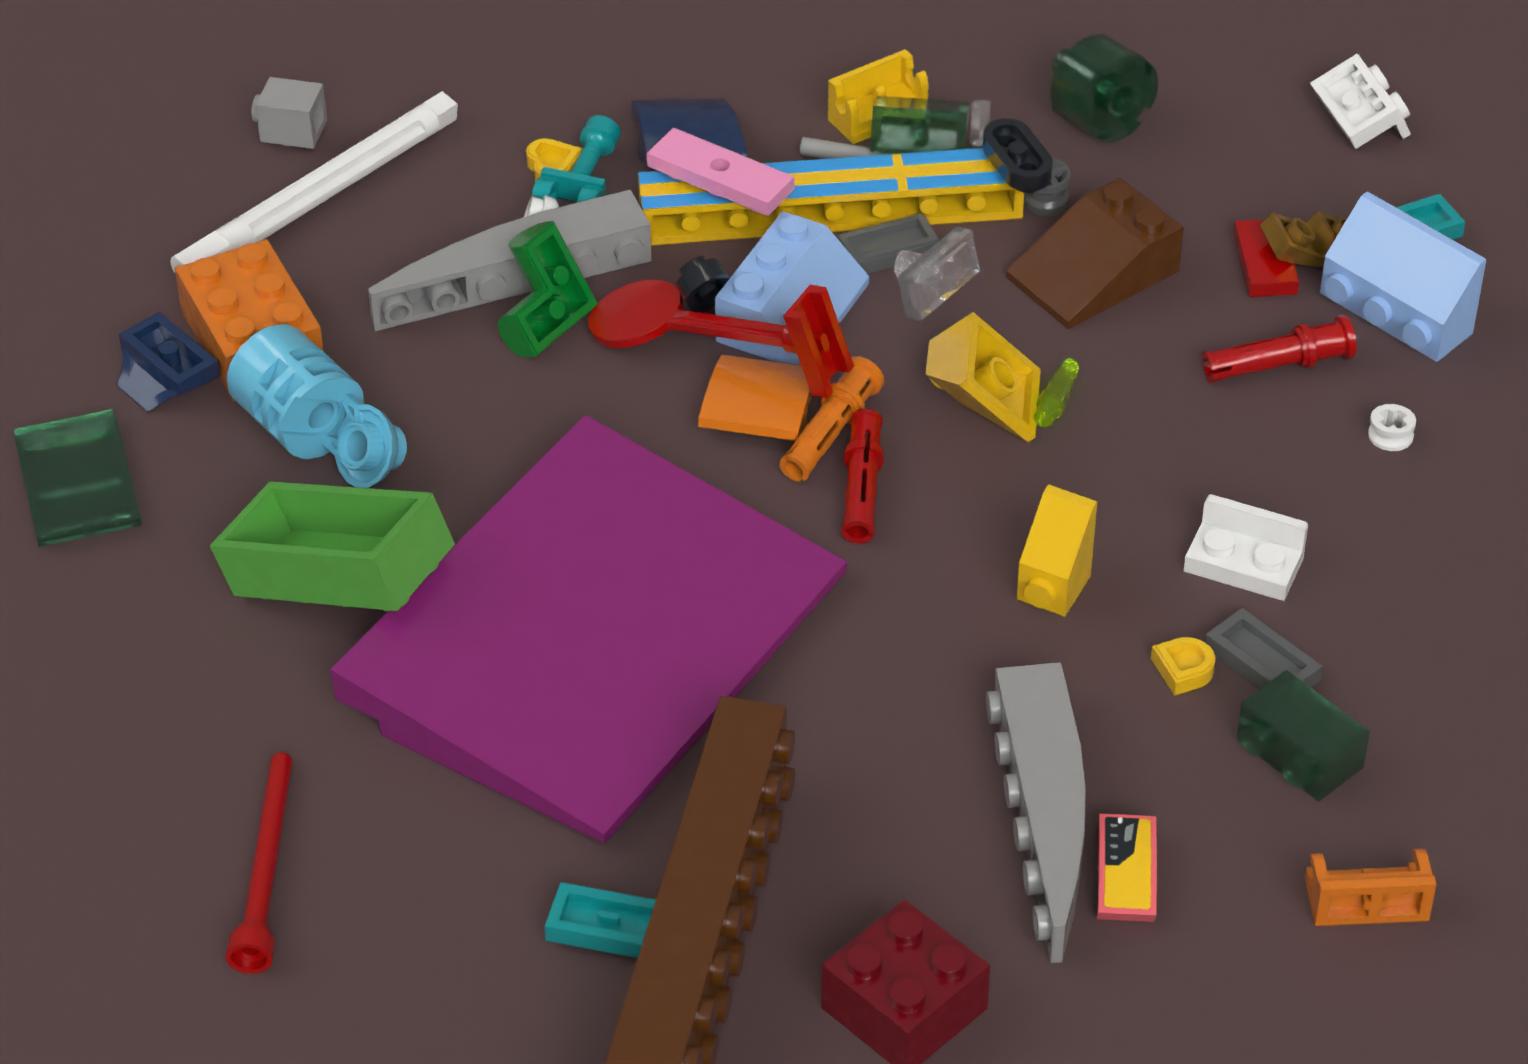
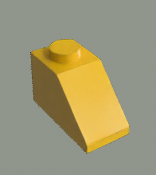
[1017,484,1097,617]

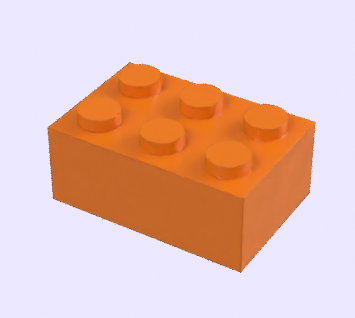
[175,239,324,401]

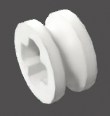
[1368,404,1417,451]

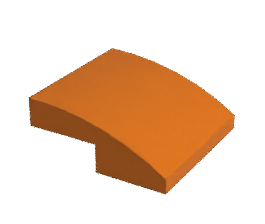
[698,354,812,441]

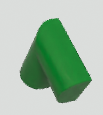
[497,221,598,358]

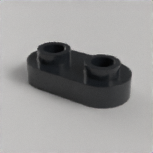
[983,118,1053,193]
[676,256,730,313]

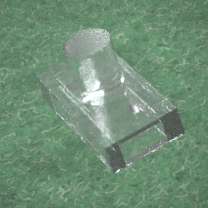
[894,226,980,321]

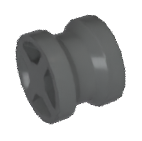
[1023,158,1071,217]

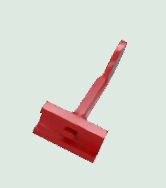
[588,280,854,398]

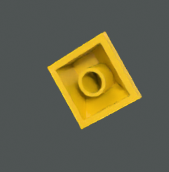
[926,312,1041,442]

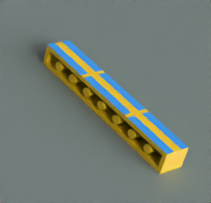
[638,148,1024,245]

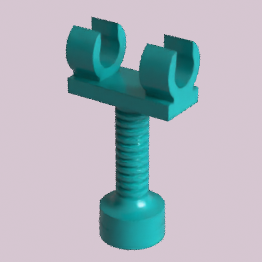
[532,115,621,203]

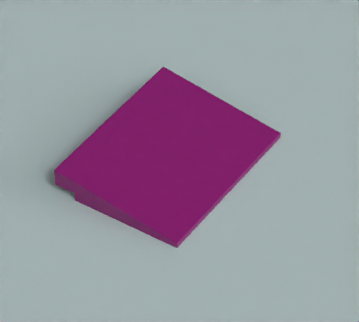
[330,415,848,844]

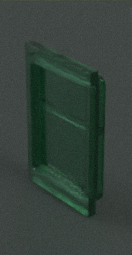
[13,409,142,547]

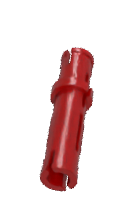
[841,409,884,544]

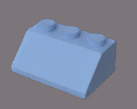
[1320,191,1487,362]
[715,211,869,365]

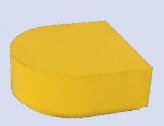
[1151,637,1215,696]

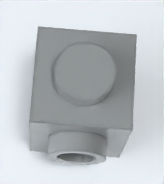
[252,77,327,149]

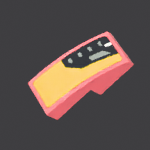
[1097,813,1157,922]

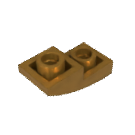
[1260,211,1347,267]

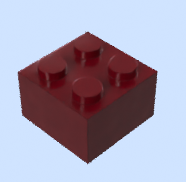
[821,899,991,1064]

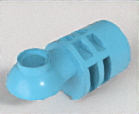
[227,324,407,488]

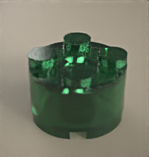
[1051,34,1158,142]

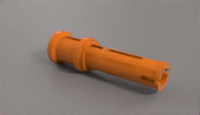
[779,356,884,482]

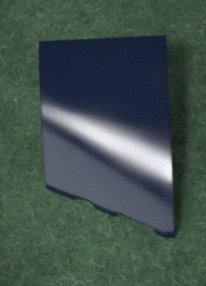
[631,98,747,163]

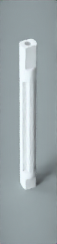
[170,91,458,273]

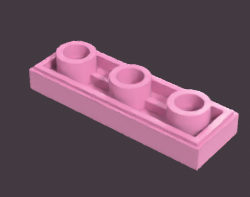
[647,128,794,216]

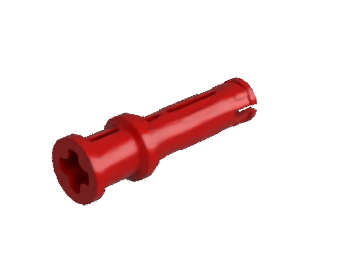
[1202,314,1357,383]

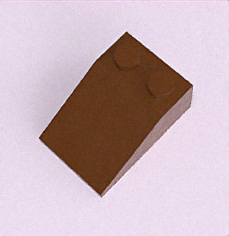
[1006,177,1184,329]

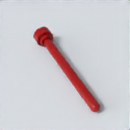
[226,752,293,974]

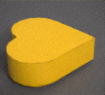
[526,138,583,182]

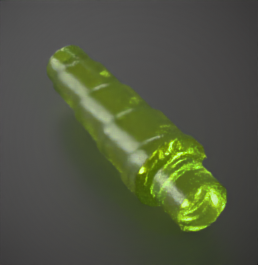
[1034,359,1079,427]

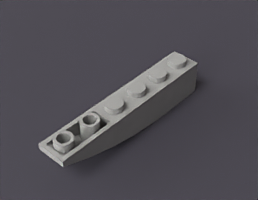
[368,189,651,331]
[986,662,1085,963]

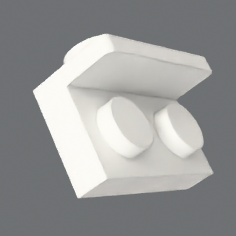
[1310,53,1411,149]
[1184,494,1308,601]

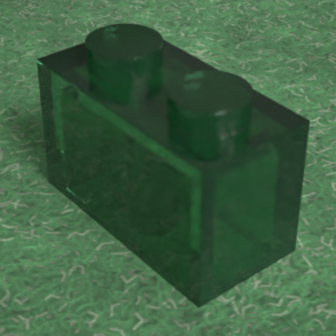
[870,96,970,154]
[1237,670,1370,802]

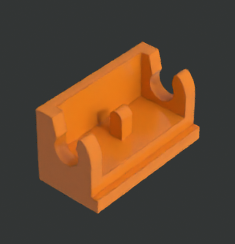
[1305,848,1437,926]

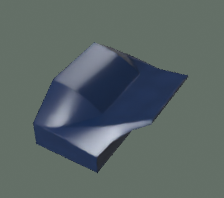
[116,312,221,412]

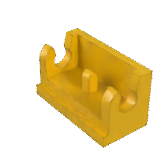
[828,49,930,145]

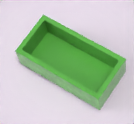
[210,481,455,611]

